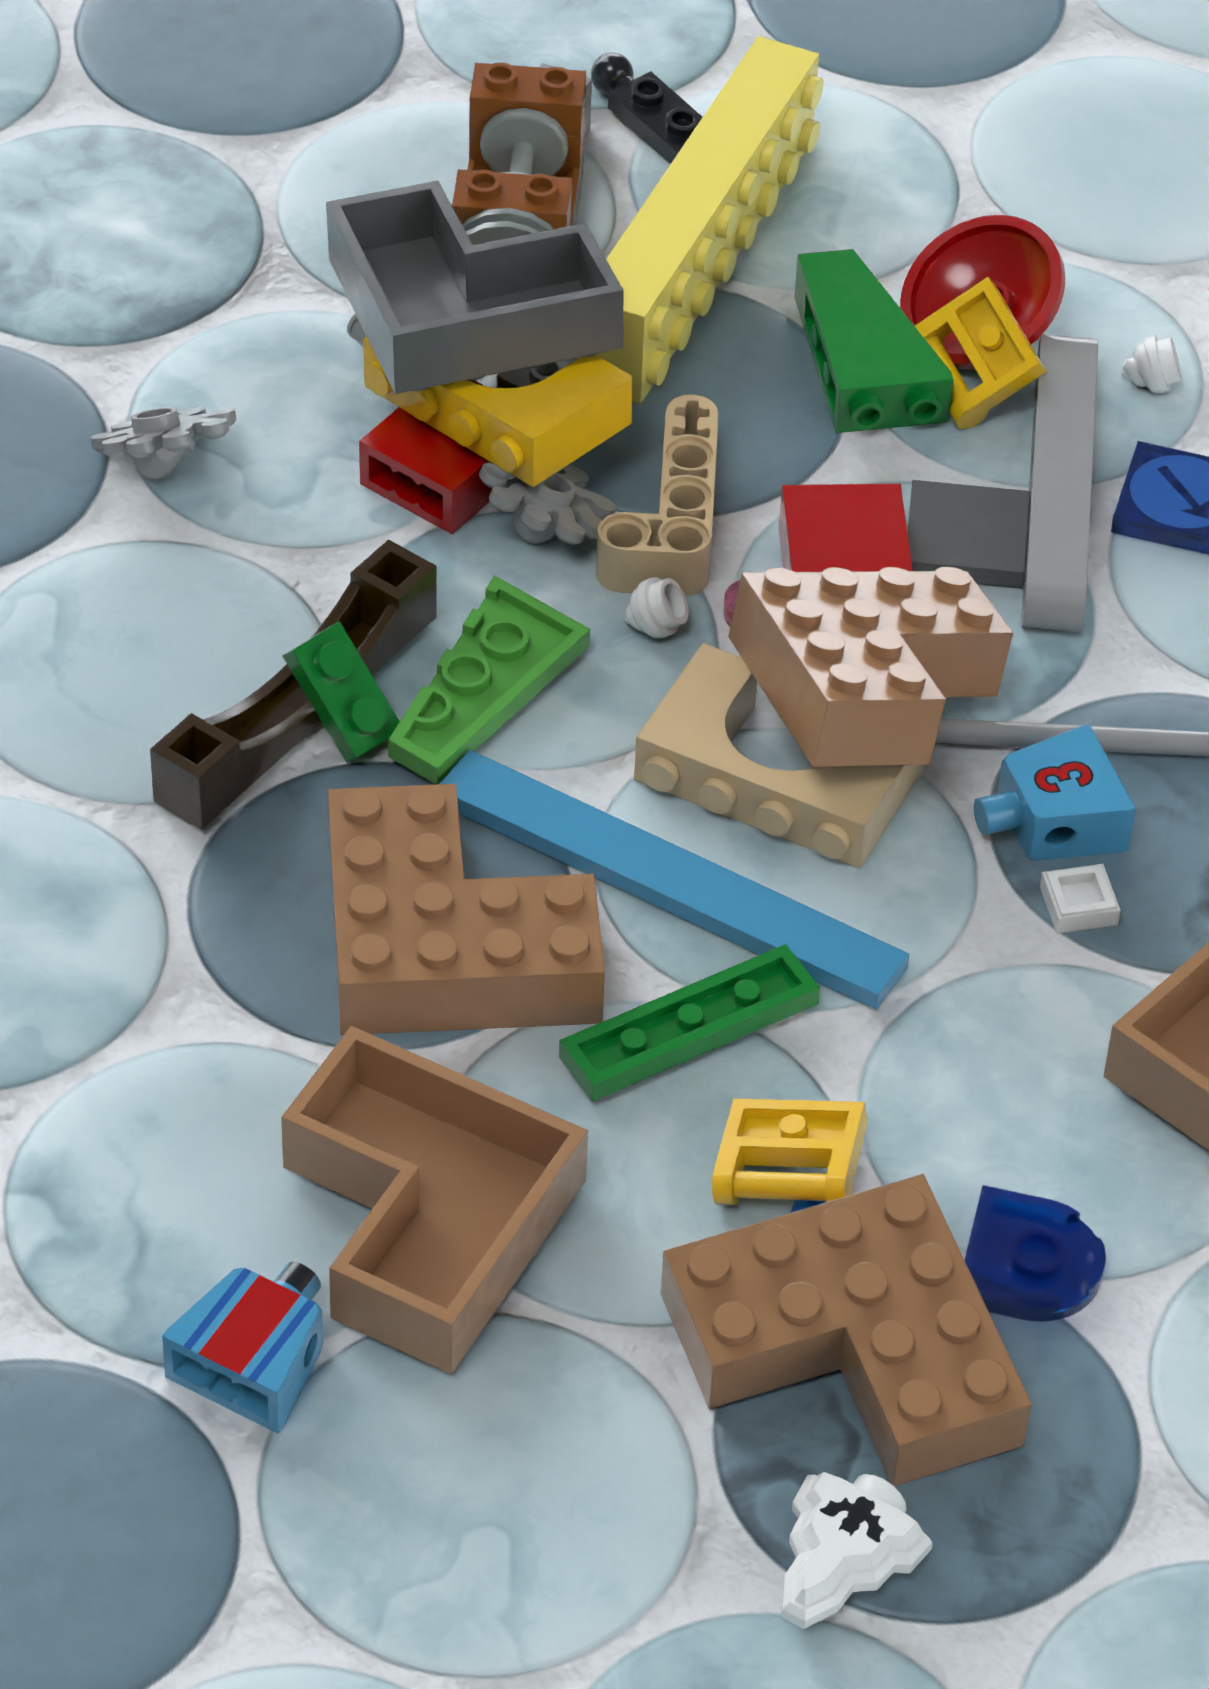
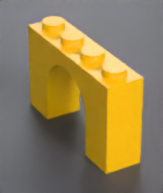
[363,337,633,487]

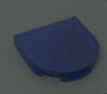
[964,1185,1106,1322]

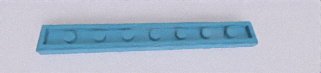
[440,750,909,1010]

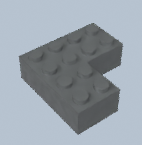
[326,180,624,394]

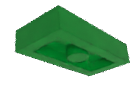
[282,621,400,763]

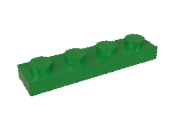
[559,944,820,1102]

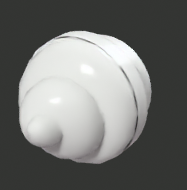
[1121,335,1182,393]
[625,577,689,638]

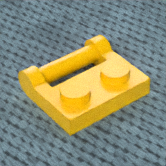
[915,277,1047,429]
[712,1098,868,1205]

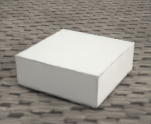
[1040,864,1121,934]

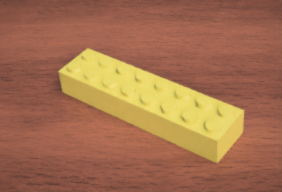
[578,36,824,404]

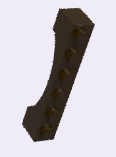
[150,539,437,830]

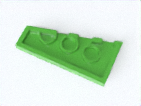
[388,575,591,784]

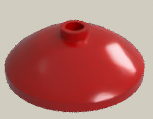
[900,215,1065,370]

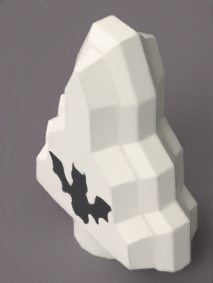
[781,1472,933,1629]

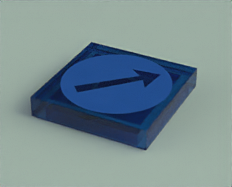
[1111,441,1209,554]

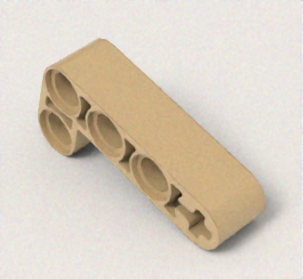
[596,394,719,596]

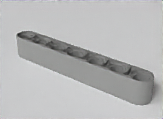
[1021,334,1098,633]

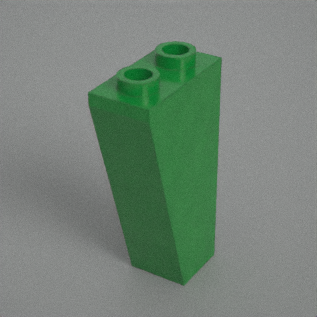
[794,249,953,433]

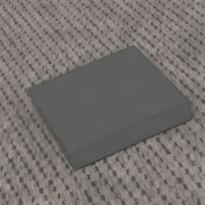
[907,480,1030,588]

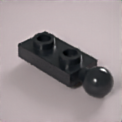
[591,52,702,164]

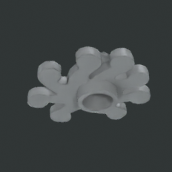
[90,407,237,480]
[479,463,616,545]

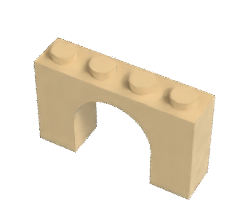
[634,643,924,869]

